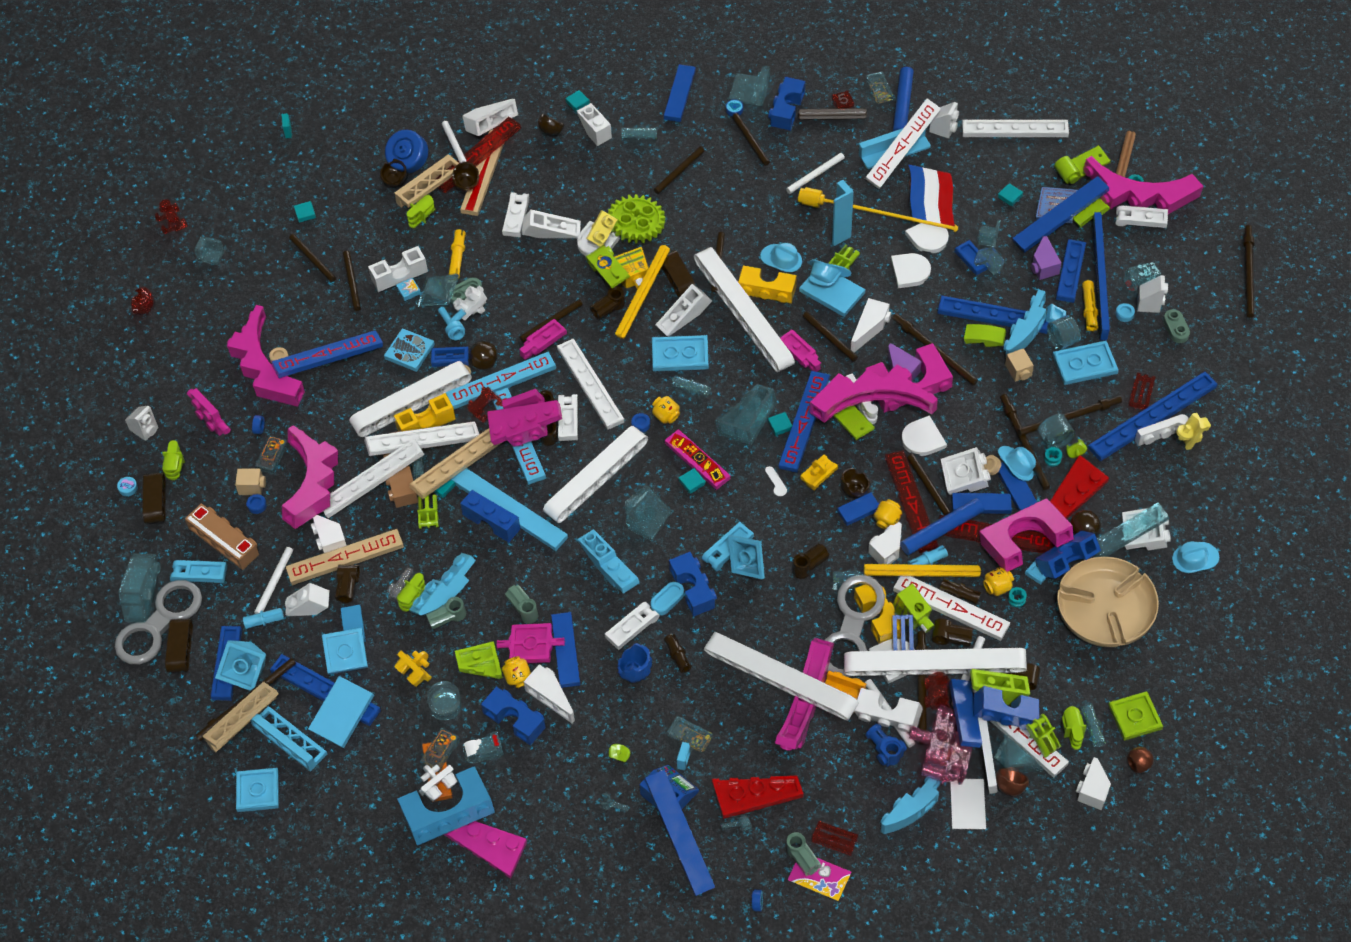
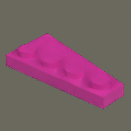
[487,400,562,445]
[443,821,527,879]

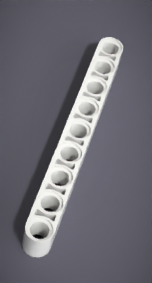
[694,247,795,373]
[704,632,859,721]
[844,648,1027,676]

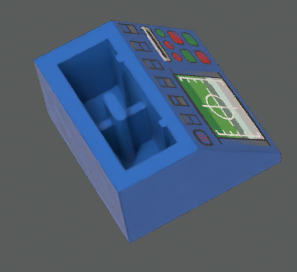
[640,765,699,809]

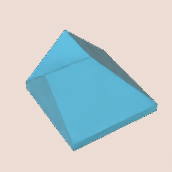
[728,535,765,579]
[215,640,266,690]

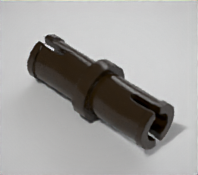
[939,578,981,604]
[664,634,692,673]

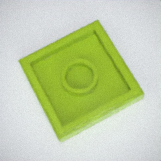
[1108,691,1163,741]

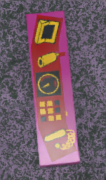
[665,429,731,490]

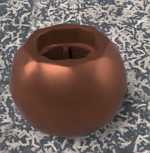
[1127,747,1154,773]

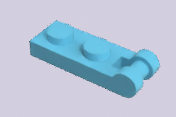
[702,522,754,571]
[170,560,227,583]

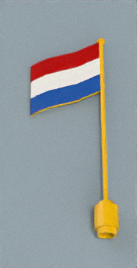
[798,165,958,232]

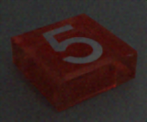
[832,91,854,108]

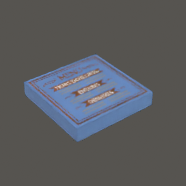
[1036,187,1078,223]

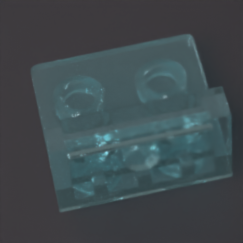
[729,66,770,106]

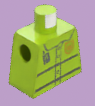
[893,583,935,633]

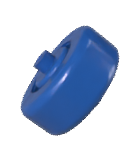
[385,130,428,173]

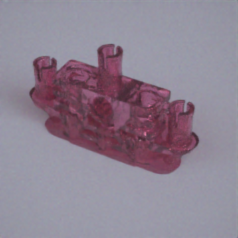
[909,704,973,785]

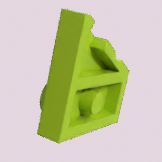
[455,641,503,679]

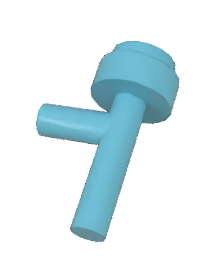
[438,307,466,340]

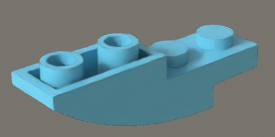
[1003,289,1046,356]
[578,529,639,593]
[410,553,476,616]
[880,768,945,834]

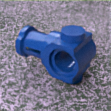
[865,724,907,767]

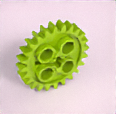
[608,194,665,244]

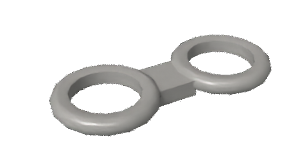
[825,575,885,677]
[115,580,202,665]

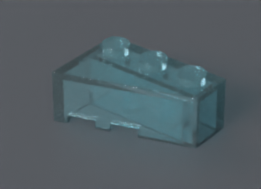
[715,384,777,445]
[118,553,160,622]

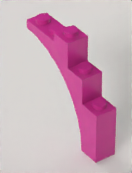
[1083,156,1203,214]
[227,305,305,407]
[810,364,938,423]
[282,425,338,529]
[775,638,834,750]

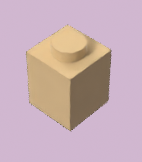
[1005,348,1034,382]
[235,469,266,495]

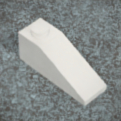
[462,99,518,136]
[522,210,581,238]
[656,284,712,337]
[851,298,892,352]
[524,665,575,723]

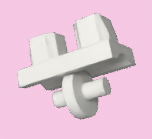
[453,286,487,320]
[419,764,458,802]

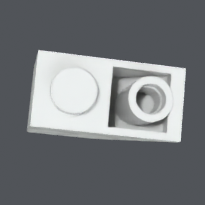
[929,102,959,138]
[577,103,612,146]
[1137,275,1168,313]
[125,406,158,441]
[311,515,347,553]
[868,522,902,564]
[285,583,329,616]
[1076,757,1111,810]

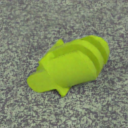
[407,195,435,228]
[829,244,860,270]
[162,440,185,480]
[417,495,439,529]
[397,573,426,612]
[1062,706,1086,750]
[1026,714,1062,758]

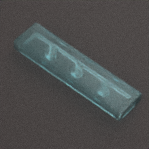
[1097,503,1169,557]

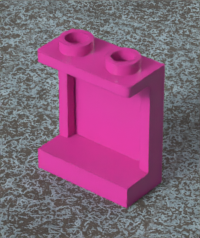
[502,389,548,447]

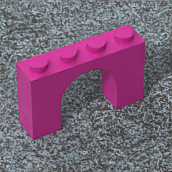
[865,343,953,413]
[979,498,1074,572]

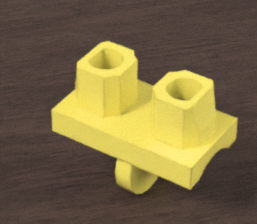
[586,210,618,247]
[1176,413,1211,450]

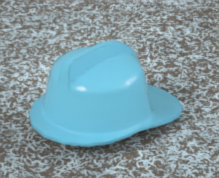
[760,243,802,272]
[809,260,852,286]
[998,446,1036,481]
[1172,541,1220,573]

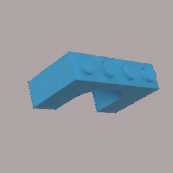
[397,766,495,845]

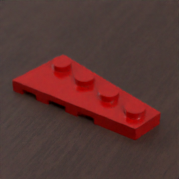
[1050,455,1109,519]
[712,776,803,819]

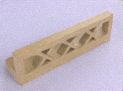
[395,154,459,208]
[203,682,278,752]

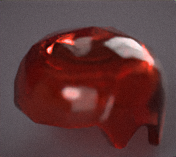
[131,287,154,315]

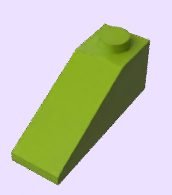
[970,669,1030,706]

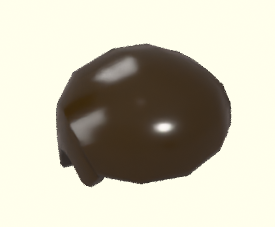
[538,114,564,136]
[380,159,407,187]
[452,162,479,191]
[469,341,498,369]
[841,468,870,497]
[1070,510,1101,536]

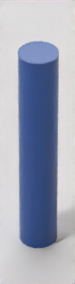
[893,67,914,131]
[900,498,984,555]

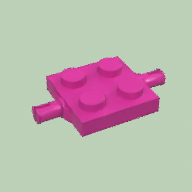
[187,388,231,436]
[497,623,565,663]

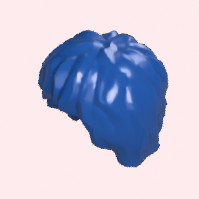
[617,643,652,683]

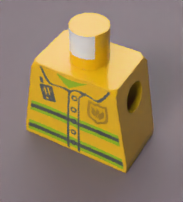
[615,247,648,290]

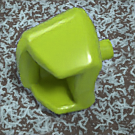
[1066,439,1087,458]
[609,744,630,762]

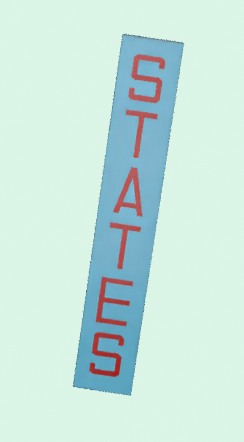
[446,352,556,409]
[490,388,546,485]

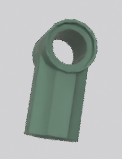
[505,585,538,624]
[426,597,466,630]
[787,832,821,876]

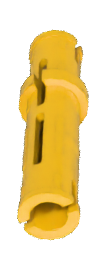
[448,229,466,280]
[1082,280,1098,331]

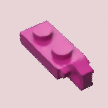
[519,319,567,360]
[780,330,821,372]

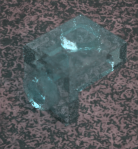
[974,247,1005,276]

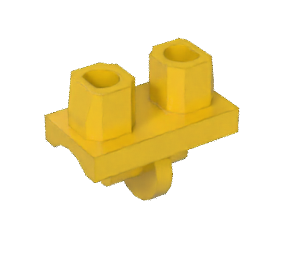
[800,455,838,490]
[394,650,432,687]

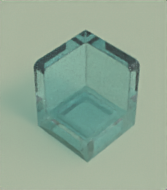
[978,220,1001,247]
[194,236,224,265]

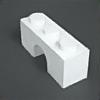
[368,246,428,292]
[854,688,923,732]

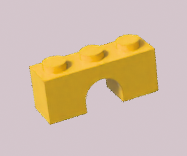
[738,265,797,303]
[394,393,455,432]
[854,584,901,644]

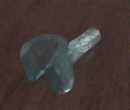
[599,793,629,811]
[721,816,752,831]

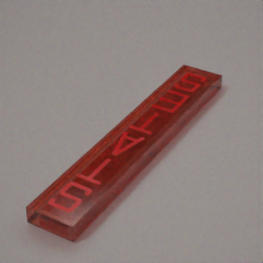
[436,117,521,193]
[885,450,938,553]
[939,515,1055,553]

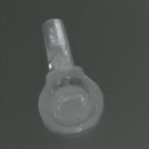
[386,568,413,600]

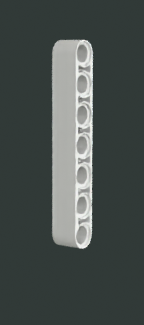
[349,361,472,437]
[543,426,648,523]

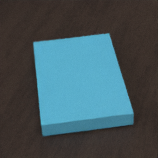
[799,276,865,317]
[652,335,709,371]
[1052,341,1118,385]
[308,676,374,748]

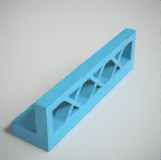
[250,706,327,772]

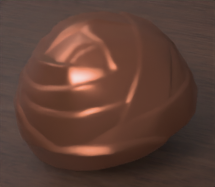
[996,768,1029,796]

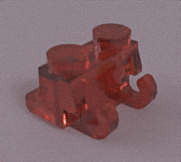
[154,199,188,234]
[468,386,502,423]
[924,672,950,711]

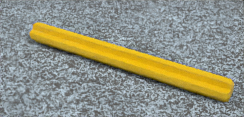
[615,245,670,339]
[863,564,981,577]

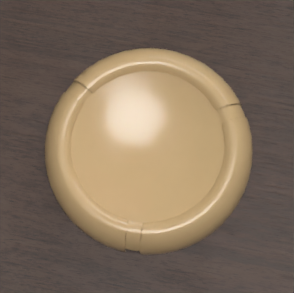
[1057,557,1159,647]

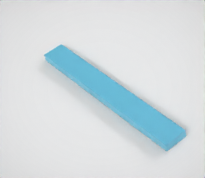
[451,468,568,551]

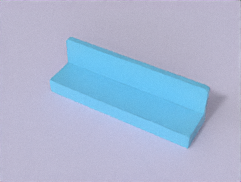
[859,128,931,169]
[832,180,853,246]

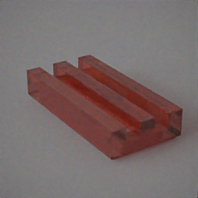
[1129,372,1156,410]
[812,821,858,856]

